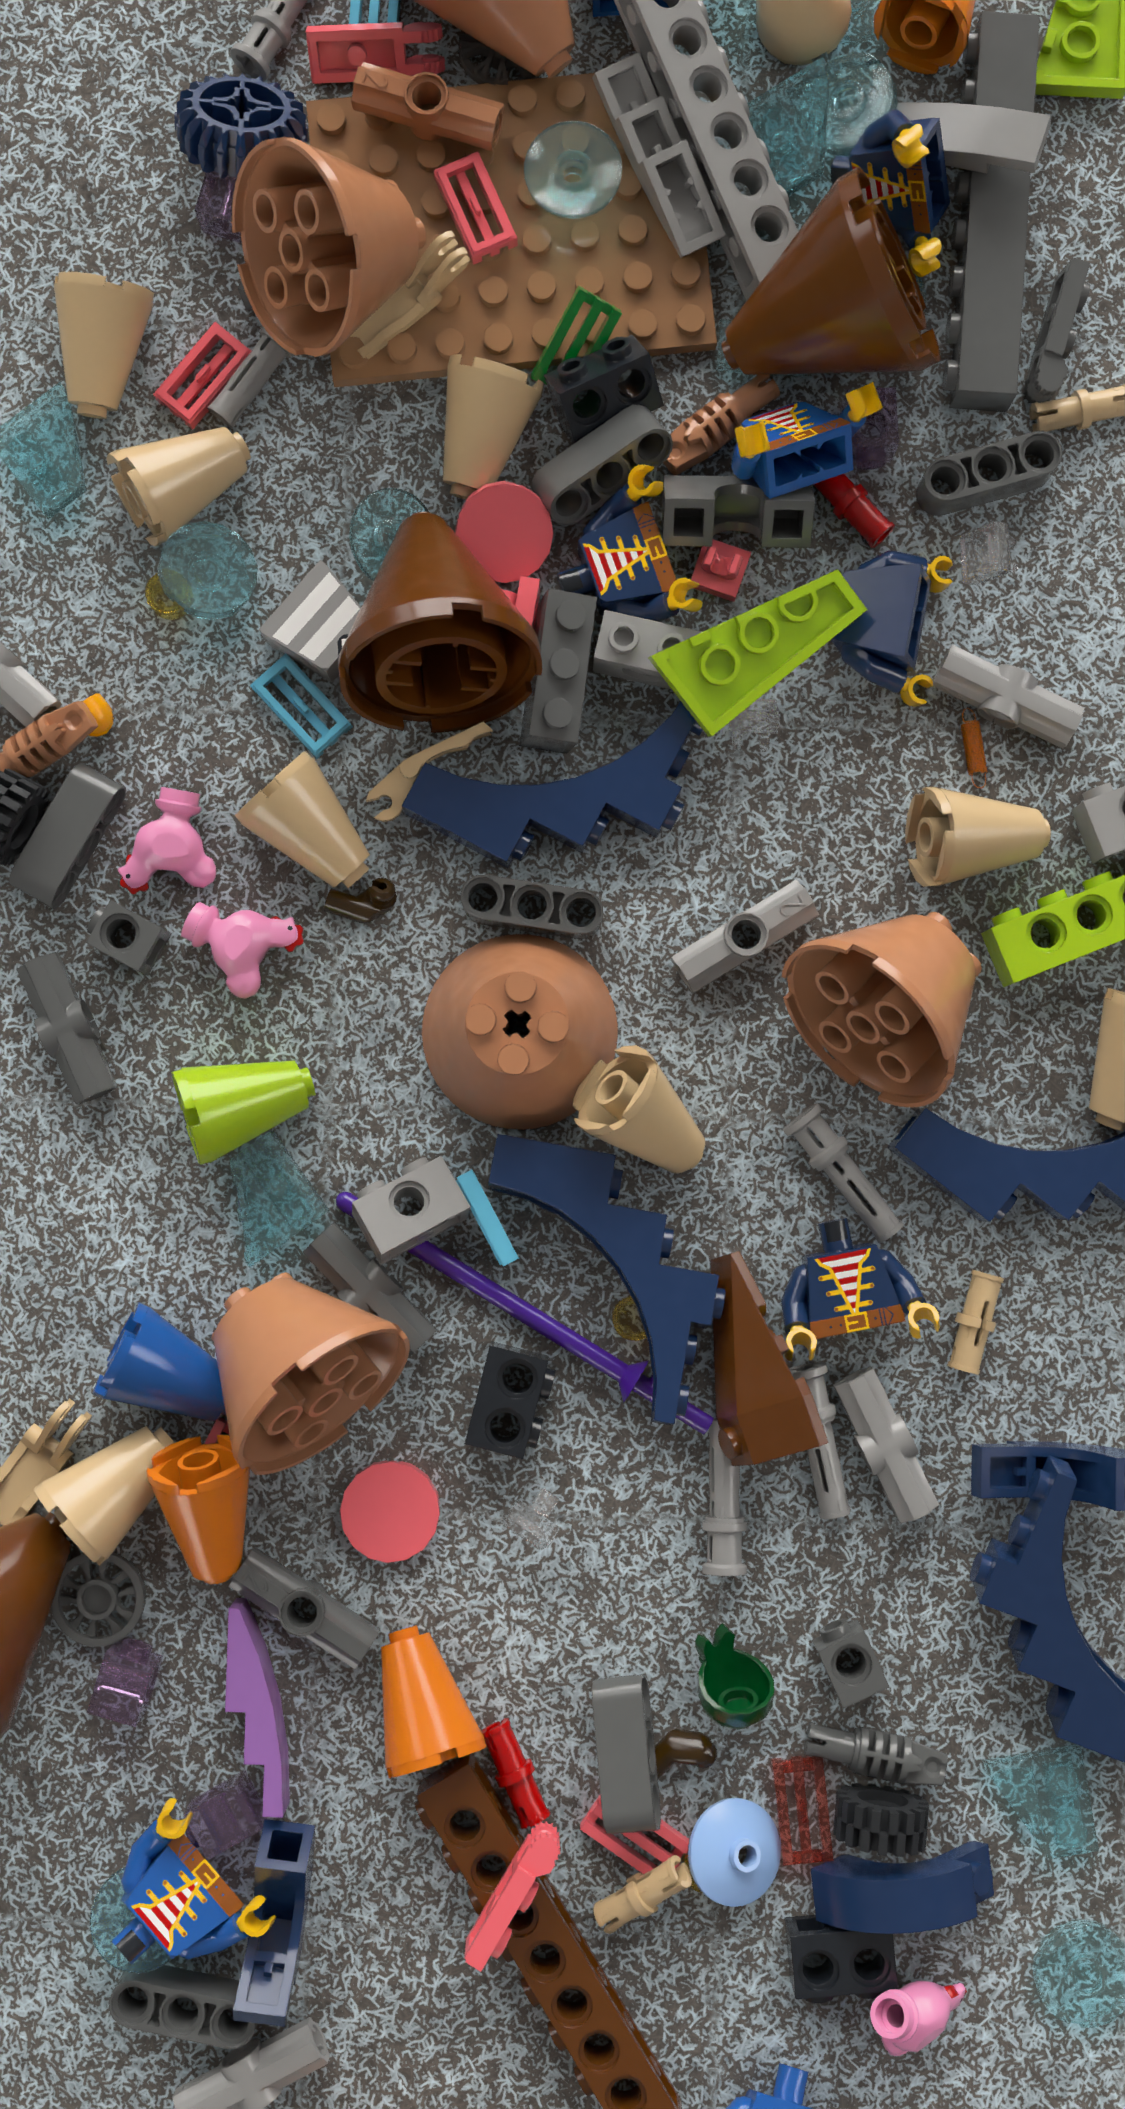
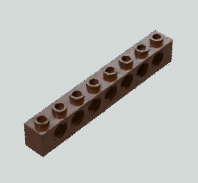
[415,1753,682,2109]

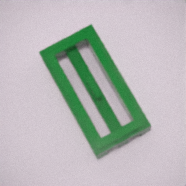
[531,285,622,401]

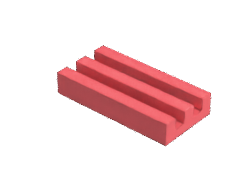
[433,151,518,265]
[153,322,251,430]
[580,1795,689,1874]

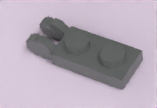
[1023,257,1091,404]

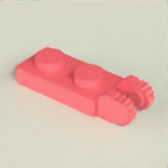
[306,22,445,84]
[464,1821,560,1972]

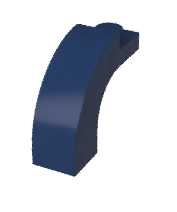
[971,1441,1125,1511]
[233,1819,315,2027]
[811,1841,994,1934]

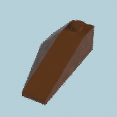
[711,1251,829,1466]

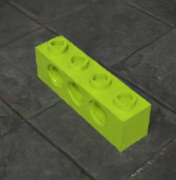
[981,871,1125,987]

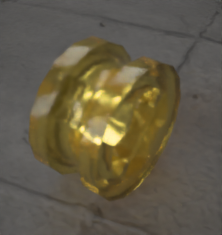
[145,571,193,620]
[612,1295,646,1341]

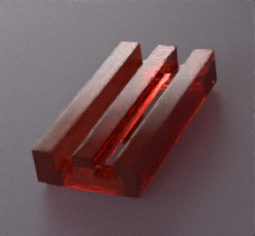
[771,1756,834,1866]

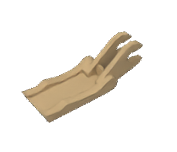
[350,230,471,359]
[366,722,493,822]
[0,1398,92,1526]

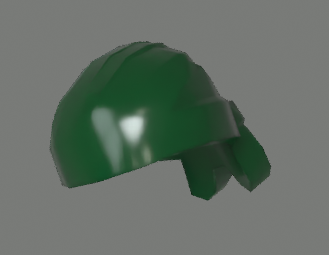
[695,1623,774,1730]

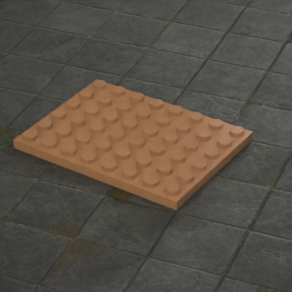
[306,73,717,387]

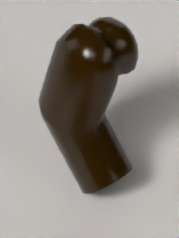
[324,878,397,924]
[655,1729,717,1779]

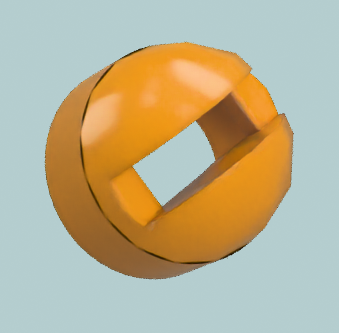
[83,693,113,737]

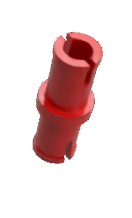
[813,474,895,548]
[481,1718,551,1829]

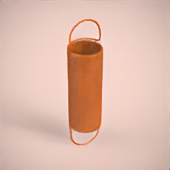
[961,708,988,789]

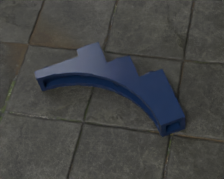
[402,701,703,869]
[887,1108,1125,1222]
[488,1134,725,1425]
[970,1455,1125,1763]

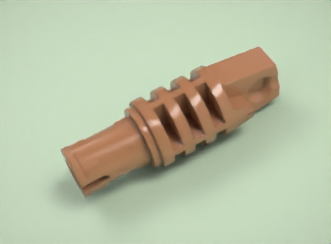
[663,375,780,475]
[0,701,98,777]

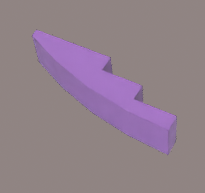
[225,1598,290,1818]

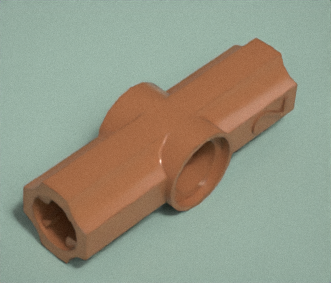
[351,62,504,151]

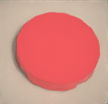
[455,481,554,583]
[340,1460,440,1563]

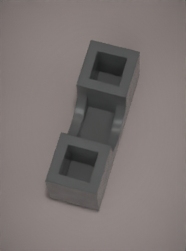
[661,475,815,548]
[519,588,597,754]

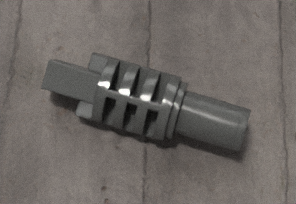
[804,1722,948,1786]

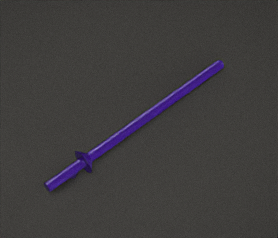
[336,1192,714,1435]

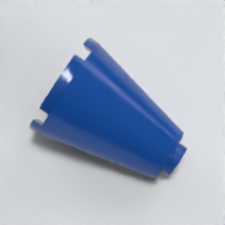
[93,1302,226,1422]

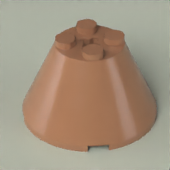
[232,137,426,357]
[781,912,982,1107]
[422,934,618,1130]
[211,1272,410,1475]

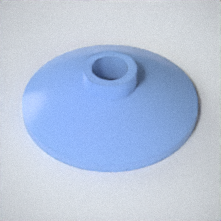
[688,1798,781,1907]

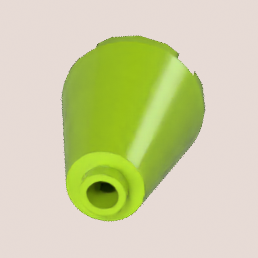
[171,1060,316,1165]

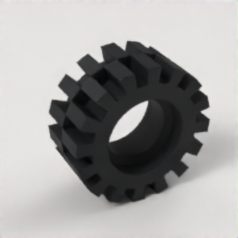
[0,768,49,866]
[833,1783,929,1857]

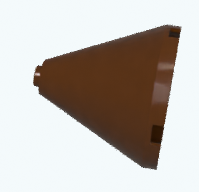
[721,167,941,375]
[338,512,542,733]
[0,1512,72,1739]

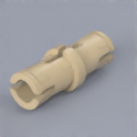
[1029,384,1125,432]
[947,1270,1004,1375]
[593,1855,692,1934]

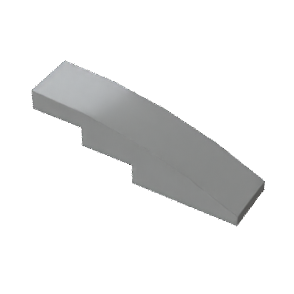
[592,52,726,258]
[848,102,1051,174]

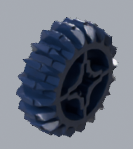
[174,73,308,179]

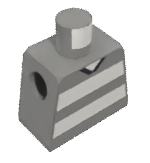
[259,560,361,682]

